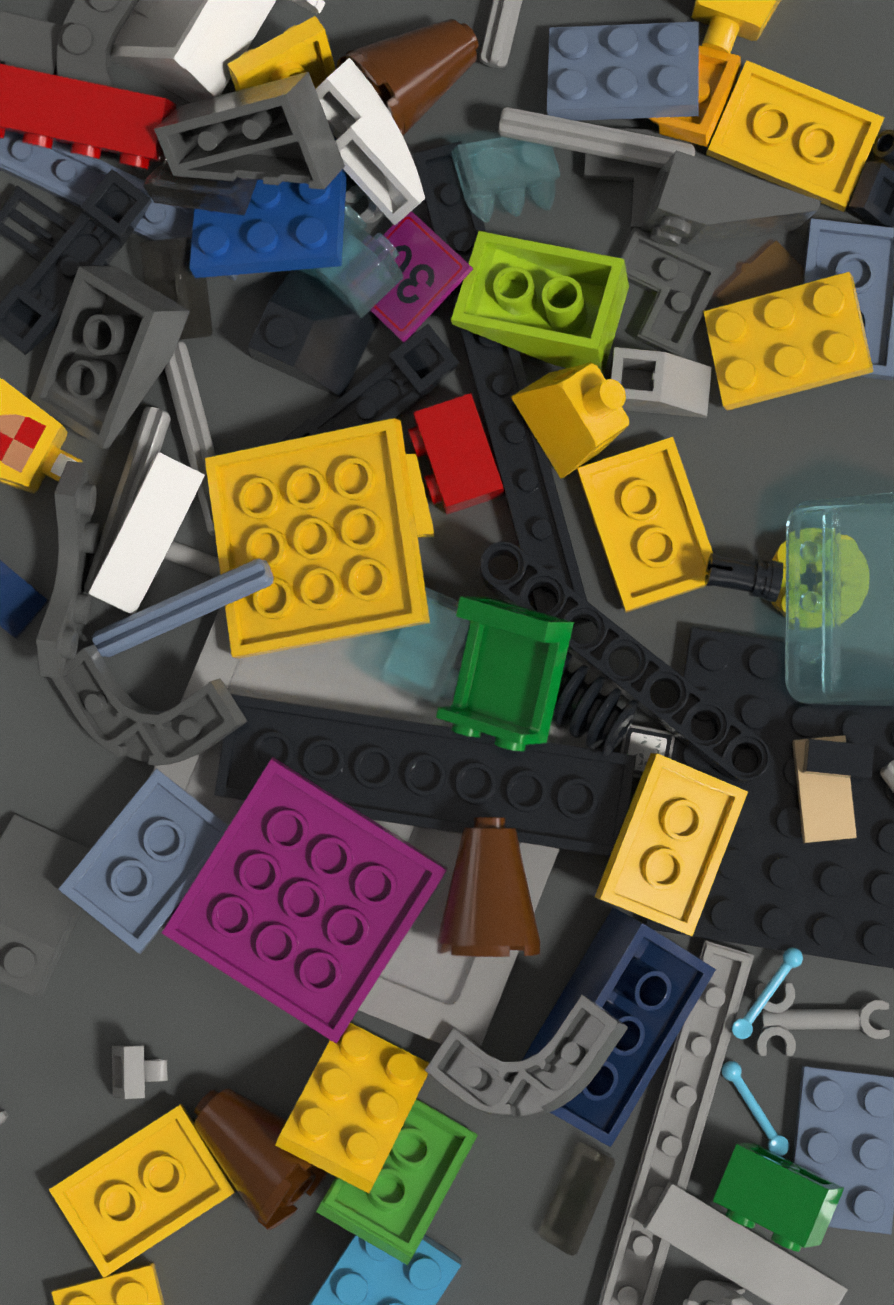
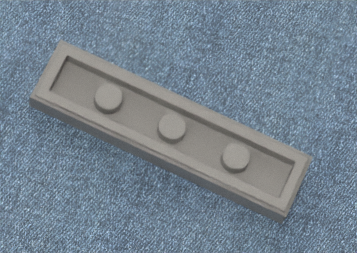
[643,1182,848,1305]

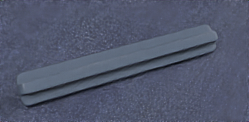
[92,559,274,657]

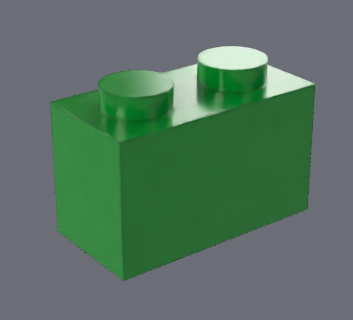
[713,1143,844,1252]

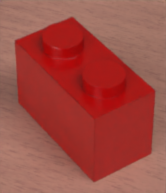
[408,393,504,515]

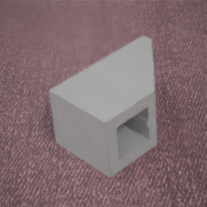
[609,347,712,418]

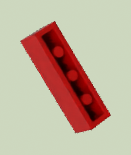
[0,64,177,170]

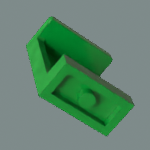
[436,596,574,751]

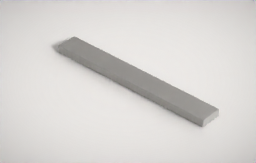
[597,940,754,1305]

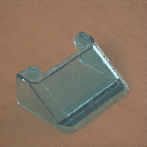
[785,492,894,706]

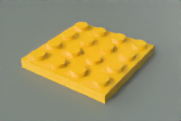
[205,418,430,659]

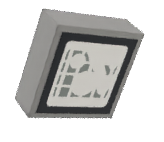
[620,725,675,779]

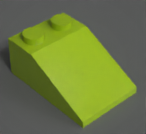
[451,231,629,375]

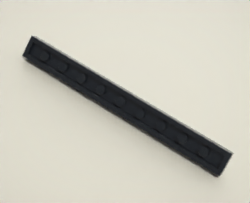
[413,141,592,627]

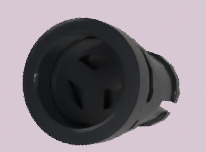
[705,553,783,602]

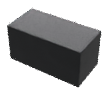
[803,739,874,780]

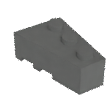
[154,72,345,189]

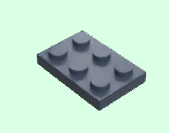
[547,22,699,121]
[802,218,894,381]
[58,769,229,955]
[792,1066,894,1235]

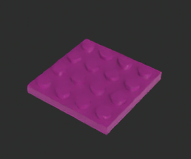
[162,757,448,1044]

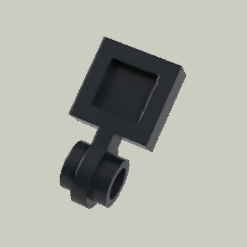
[849,130,894,228]

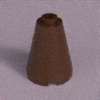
[337,19,479,136]
[437,817,541,957]
[194,1088,328,1230]

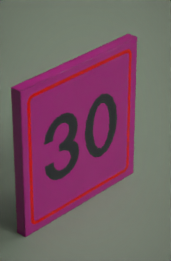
[340,211,473,342]

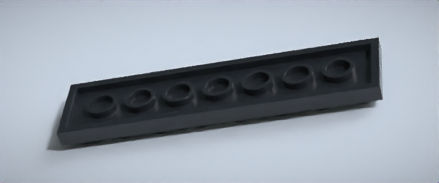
[214,694,636,856]

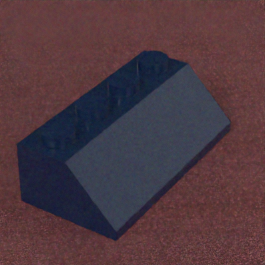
[522,907,716,1147]

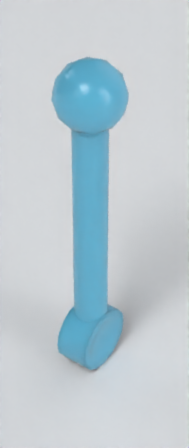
[731,948,803,1039]
[722,1061,789,1156]

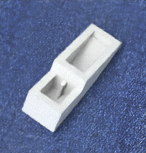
[316,58,425,225]
[88,452,205,615]

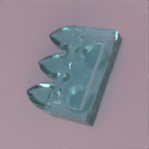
[451,137,561,223]

